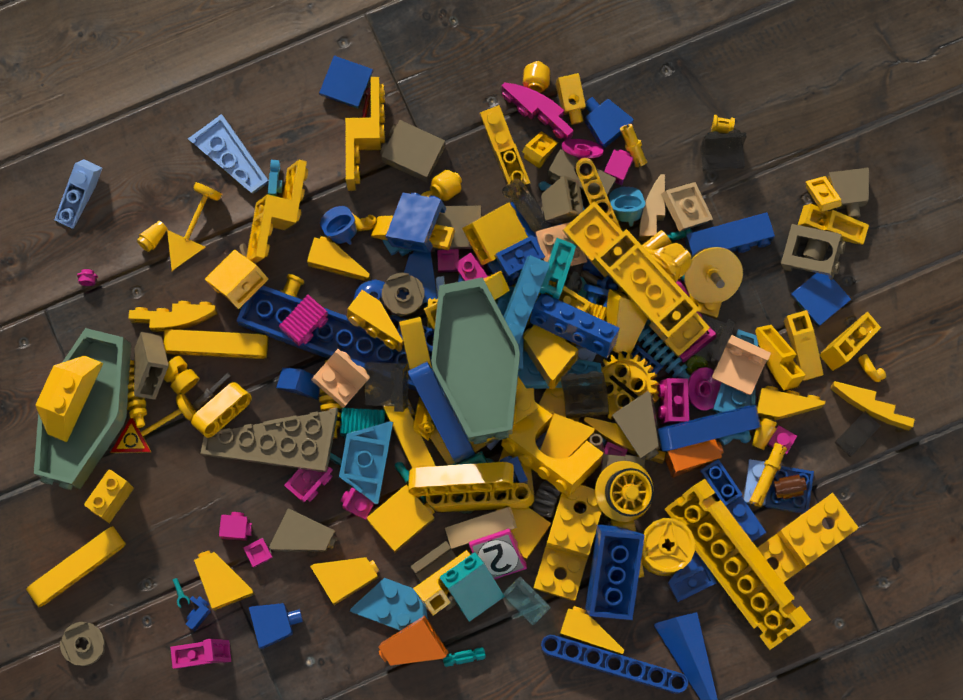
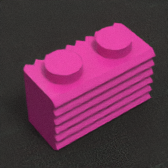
[279,295,328,346]

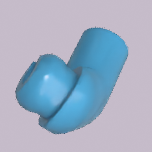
[718,430,751,446]

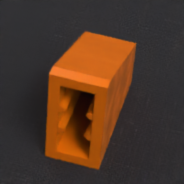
[664,439,724,478]
[378,615,448,666]

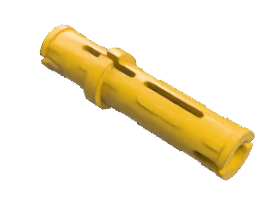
[749,443,787,507]

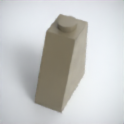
[134,332,169,400]
[612,391,661,460]
[269,508,337,553]

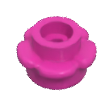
[77,269,98,286]

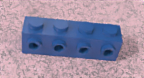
[530,293,620,358]

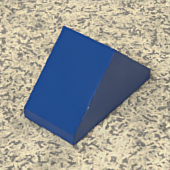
[276,367,321,400]

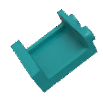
[440,552,505,622]

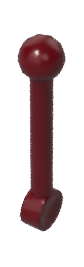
[362,88,371,118]

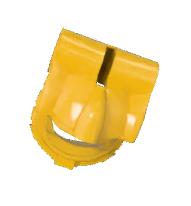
[642,230,692,282]

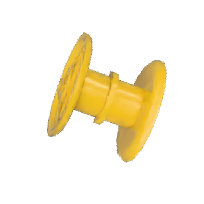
[641,518,695,576]

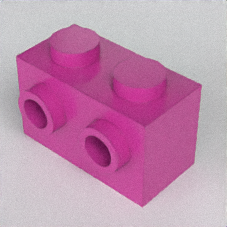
[657,378,689,424]

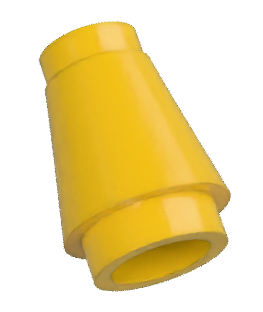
[137,221,168,252]
[752,417,777,450]

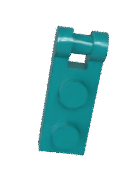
[539,238,577,299]

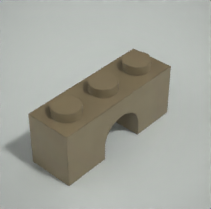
[548,149,616,205]

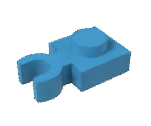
[268,160,283,197]

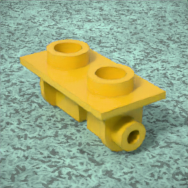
[413,397,435,441]

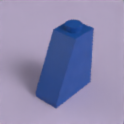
[397,251,437,308]

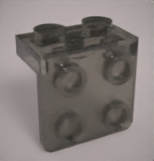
[561,371,609,418]

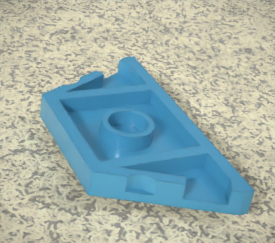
[339,421,393,504]
[350,578,428,631]

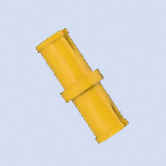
[620,124,647,167]

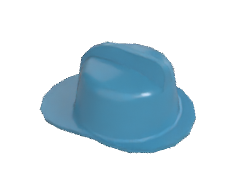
[609,186,645,226]

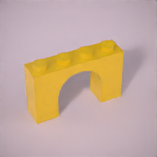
[501,404,604,497]

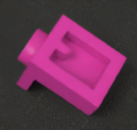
[341,487,375,520]

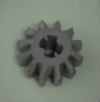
[533,480,562,518]

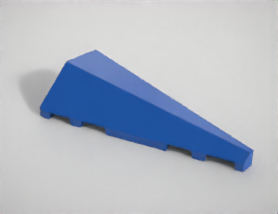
[654,612,718,700]

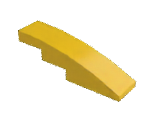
[831,381,915,430]
[583,417,666,464]

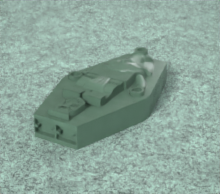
[431,277,520,444]
[34,328,131,490]

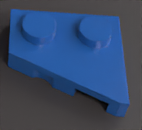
[668,551,717,603]

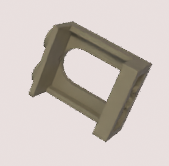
[781,224,846,280]

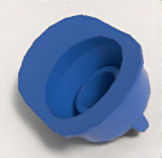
[320,206,357,245]

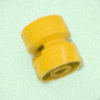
[164,356,200,395]

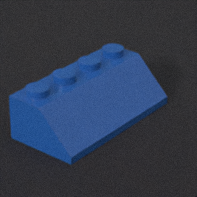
[585,525,645,620]

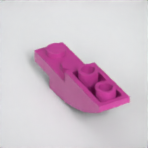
[501,82,574,140]

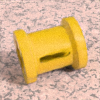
[711,115,735,136]
[280,274,304,298]

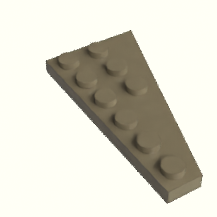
[200,408,338,472]

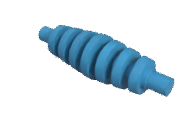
[638,327,690,380]

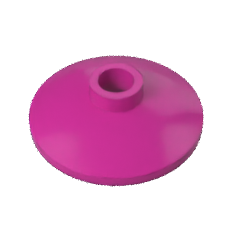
[562,139,604,160]
[688,367,721,410]

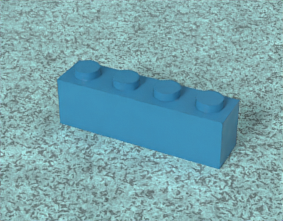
[504,255,550,344]

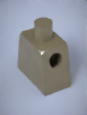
[826,168,869,219]
[537,176,584,224]

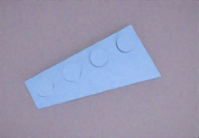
[188,114,269,194]

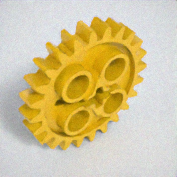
[589,353,659,420]

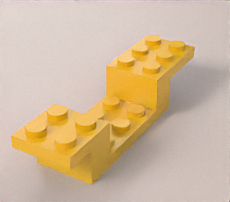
[562,201,710,357]

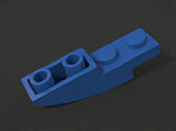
[700,459,766,542]

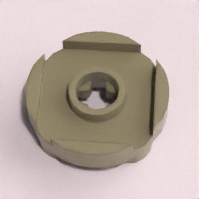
[381,273,424,316]
[60,622,105,666]

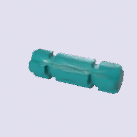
[443,647,486,667]

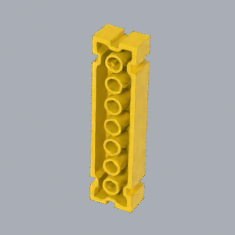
[665,479,811,650]

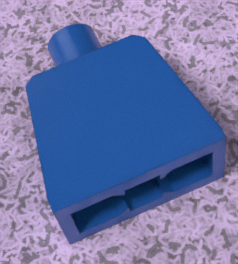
[585,97,634,149]
[249,603,303,649]

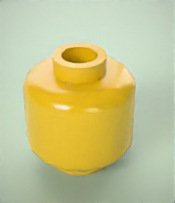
[523,61,551,93]
[430,170,462,201]

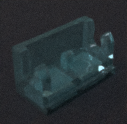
[504,576,551,626]

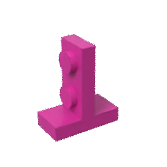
[170,639,231,669]

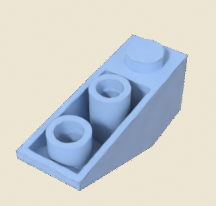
[54,159,102,229]

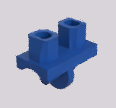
[583,276,618,307]

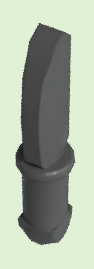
[193,372,231,409]

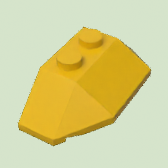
[35,356,103,442]

